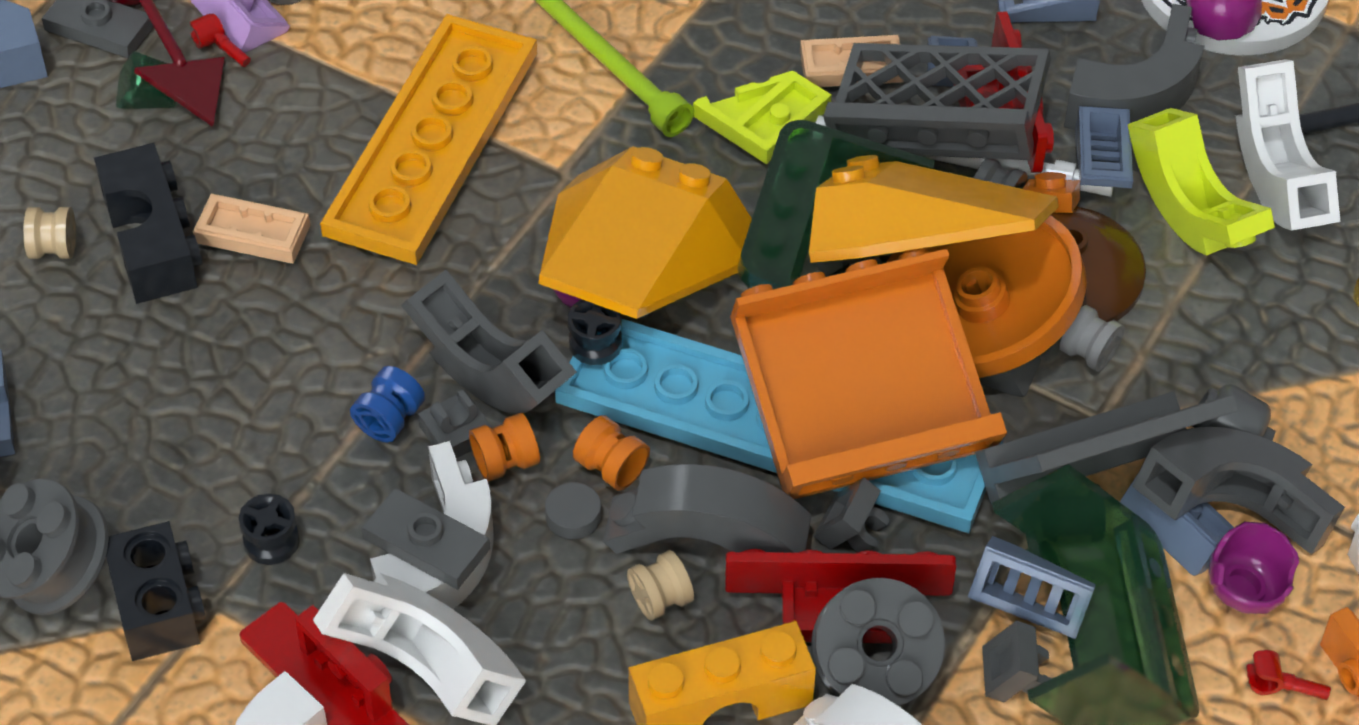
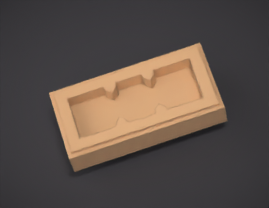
[800,35,904,87]
[193,193,311,264]

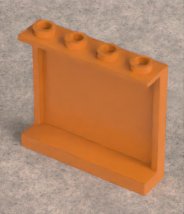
[730,248,1007,499]

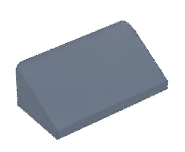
[1120,474,1234,576]

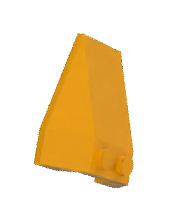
[538,146,765,319]
[809,155,1059,263]

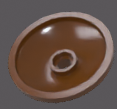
[1051,206,1146,322]

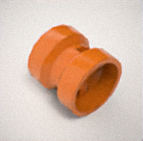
[469,412,540,482]
[573,415,650,491]

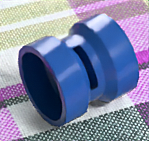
[350,366,425,443]

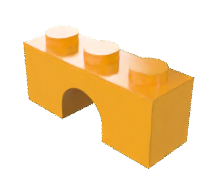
[628,621,816,725]

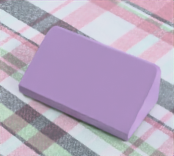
[191,0,290,53]

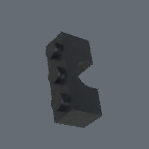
[94,143,203,304]

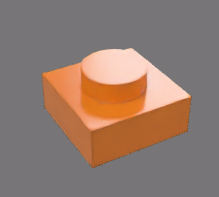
[1022,172,1080,213]

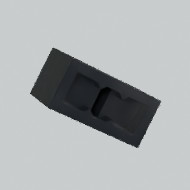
[106,521,206,661]

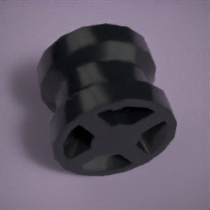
[568,299,622,365]
[238,493,300,565]

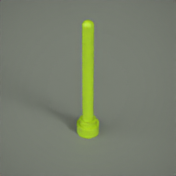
[535,0,694,137]

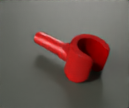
[190,14,251,67]
[1246,650,1331,700]

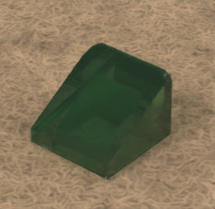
[116,51,177,109]

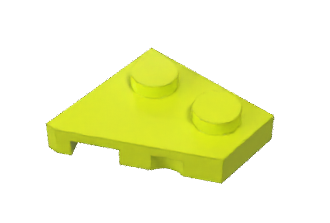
[693,71,832,164]

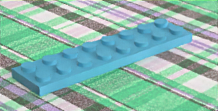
[555,318,1004,534]

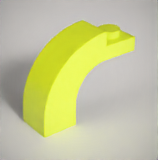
[1127,108,1275,256]

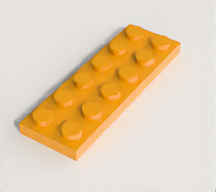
[320,14,537,265]

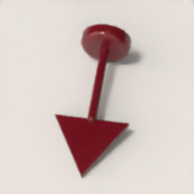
[108,0,225,127]

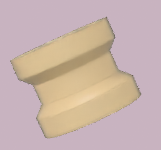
[23,207,76,259]
[627,550,694,621]

